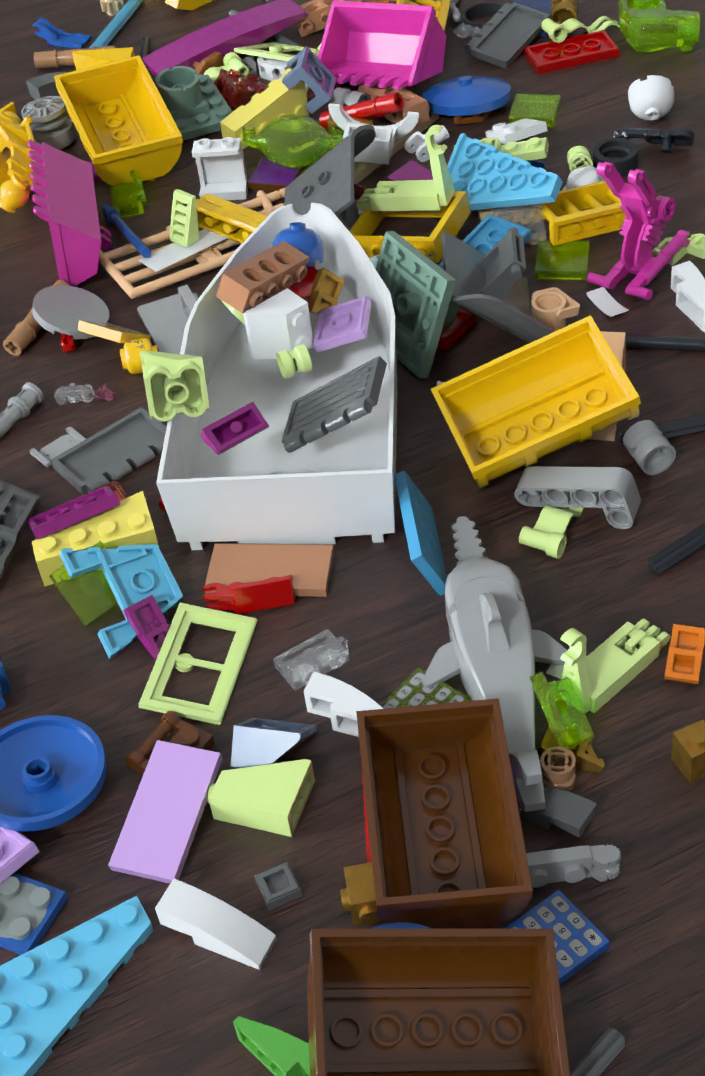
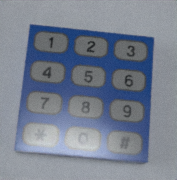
[505,890,610,985]

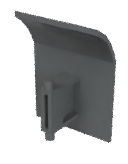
[285,125,376,231]
[442,227,553,344]

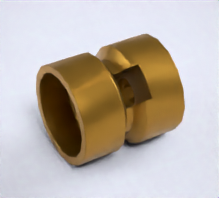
[550,0,578,24]

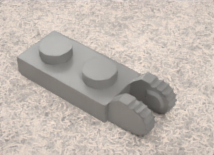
[526,844,621,888]

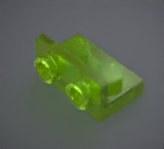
[110,170,147,218]
[529,672,594,749]

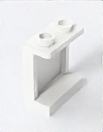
[192,137,248,200]

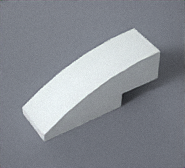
[671,260,705,333]
[304,671,383,737]
[155,878,277,970]

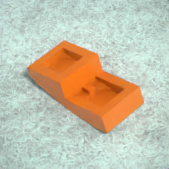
[664,624,705,684]

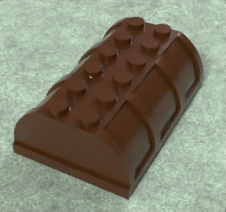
[356,698,533,929]
[307,929,570,1076]

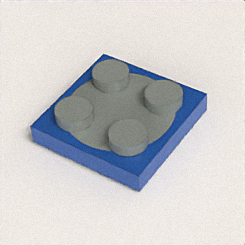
[0,873,68,955]

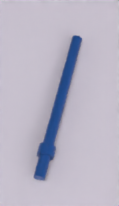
[101,204,151,258]

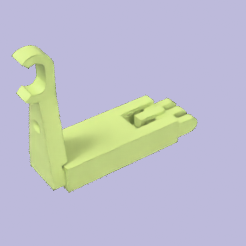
[356,125,455,212]
[559,618,671,714]

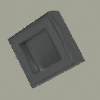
[254,862,302,911]

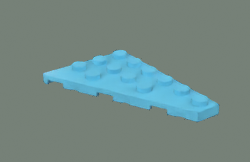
[447,133,563,211]
[0,896,154,1076]

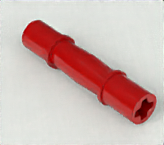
[319,92,404,130]

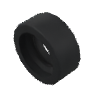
[593,138,638,177]

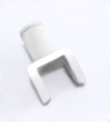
[404,125,449,162]

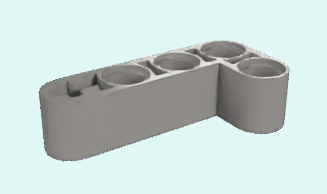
[514,466,641,529]

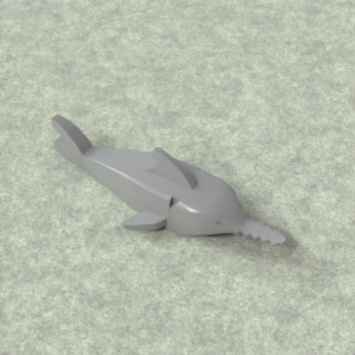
[422,516,568,812]

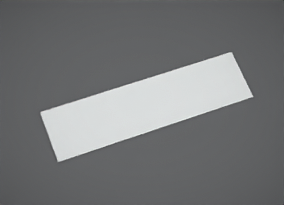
[138,229,228,272]

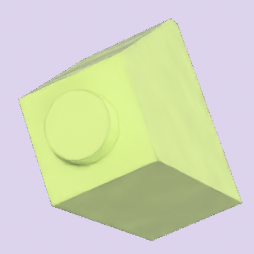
[207,759,315,837]

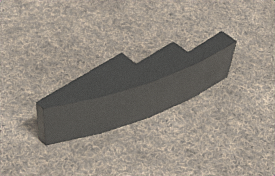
[0,488,38,580]

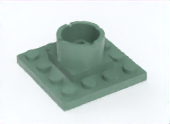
[155,66,232,141]
[376,231,459,379]

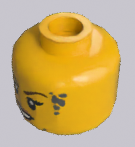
[120,338,158,374]

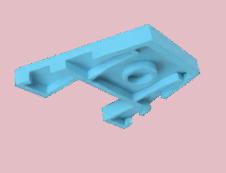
[60,544,183,659]

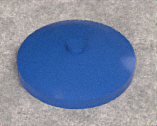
[422,76,511,116]
[0,715,107,832]

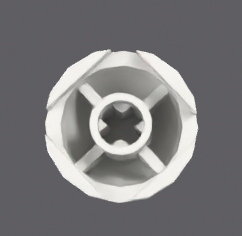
[628,75,675,120]

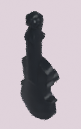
[612,128,695,153]

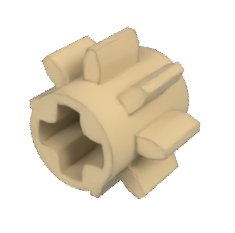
[100,0,124,16]

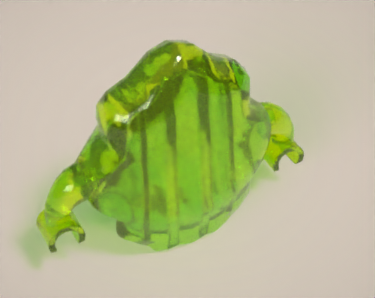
[242,114,344,169]

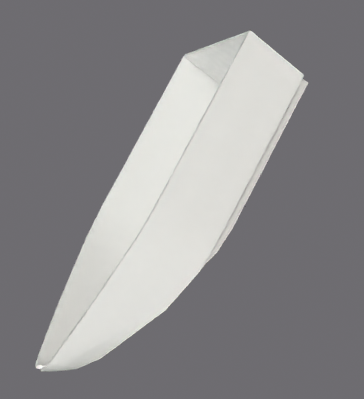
[156,203,398,550]

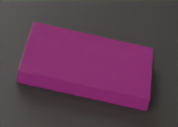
[27,486,120,540]

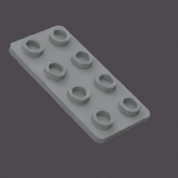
[137,285,199,354]

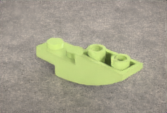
[453,137,549,161]

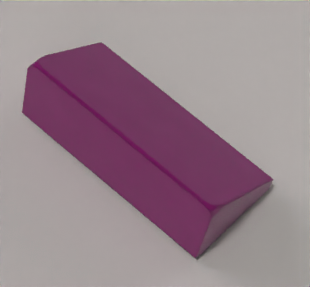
[200,402,269,455]

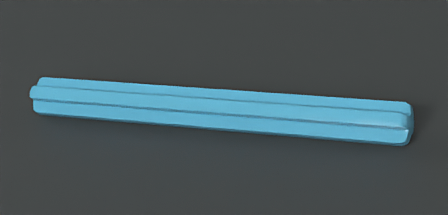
[89,0,143,48]

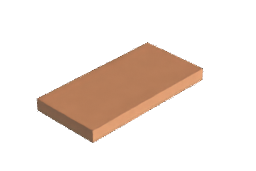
[205,543,334,597]

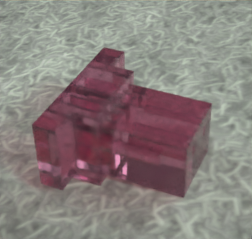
[95,383,115,401]

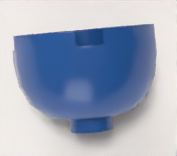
[272,222,324,267]

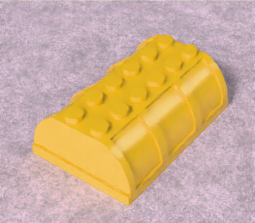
[54,55,183,187]
[431,315,641,488]

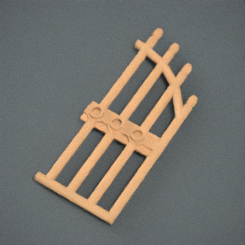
[99,188,285,299]

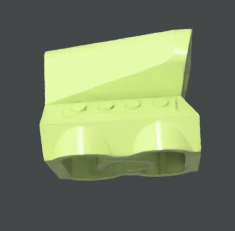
[140,351,210,421]

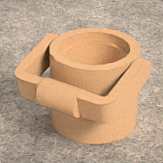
[531,287,580,332]

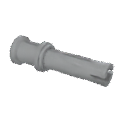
[0,382,44,437]

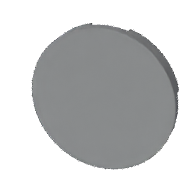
[32,285,109,339]

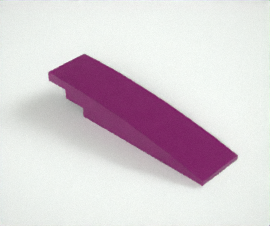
[142,0,308,76]

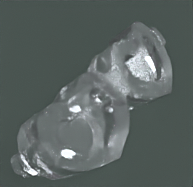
[454,24,480,38]

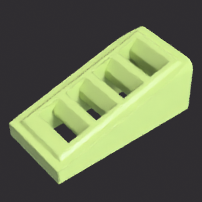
[170,189,199,247]

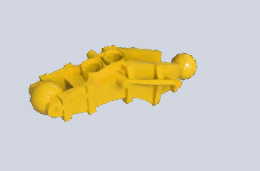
[0,111,38,213]

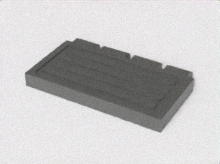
[465,2,550,69]
[281,356,387,453]
[51,407,166,495]

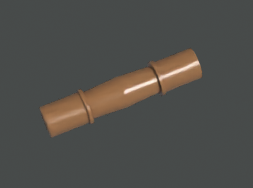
[34,46,116,69]
[3,280,70,356]

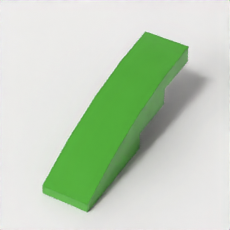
[233,1016,310,1076]

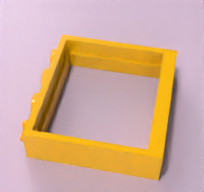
[349,191,471,263]

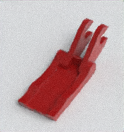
[203,574,296,614]

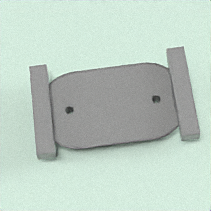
[30,426,86,467]

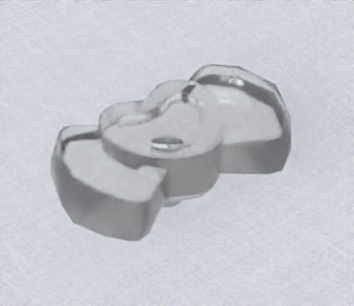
[54,383,95,405]

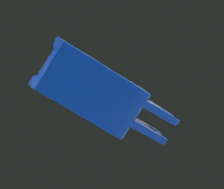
[32,17,91,49]

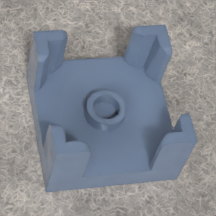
[282,46,337,114]

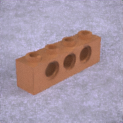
[295,0,377,37]
[358,82,430,128]
[216,241,309,313]

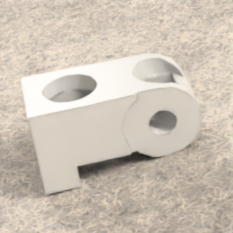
[257,57,292,81]

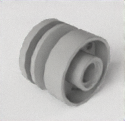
[21,96,76,150]

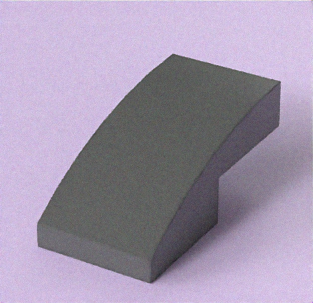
[518,786,597,837]

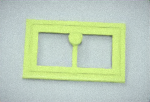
[234,42,319,61]
[139,603,258,725]

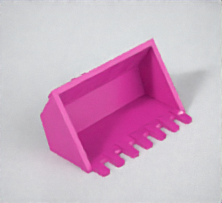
[318,1,446,90]
[28,140,112,286]

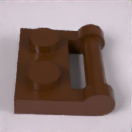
[125,711,215,775]

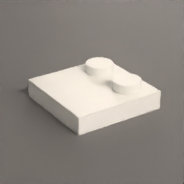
[485,118,548,144]

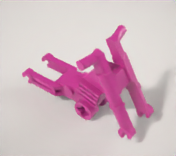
[587,162,690,300]

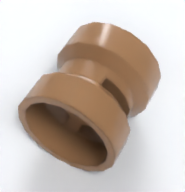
[540,746,576,792]

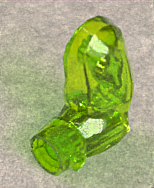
[618,0,700,52]

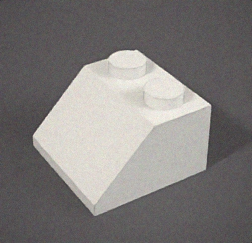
[243,288,313,359]

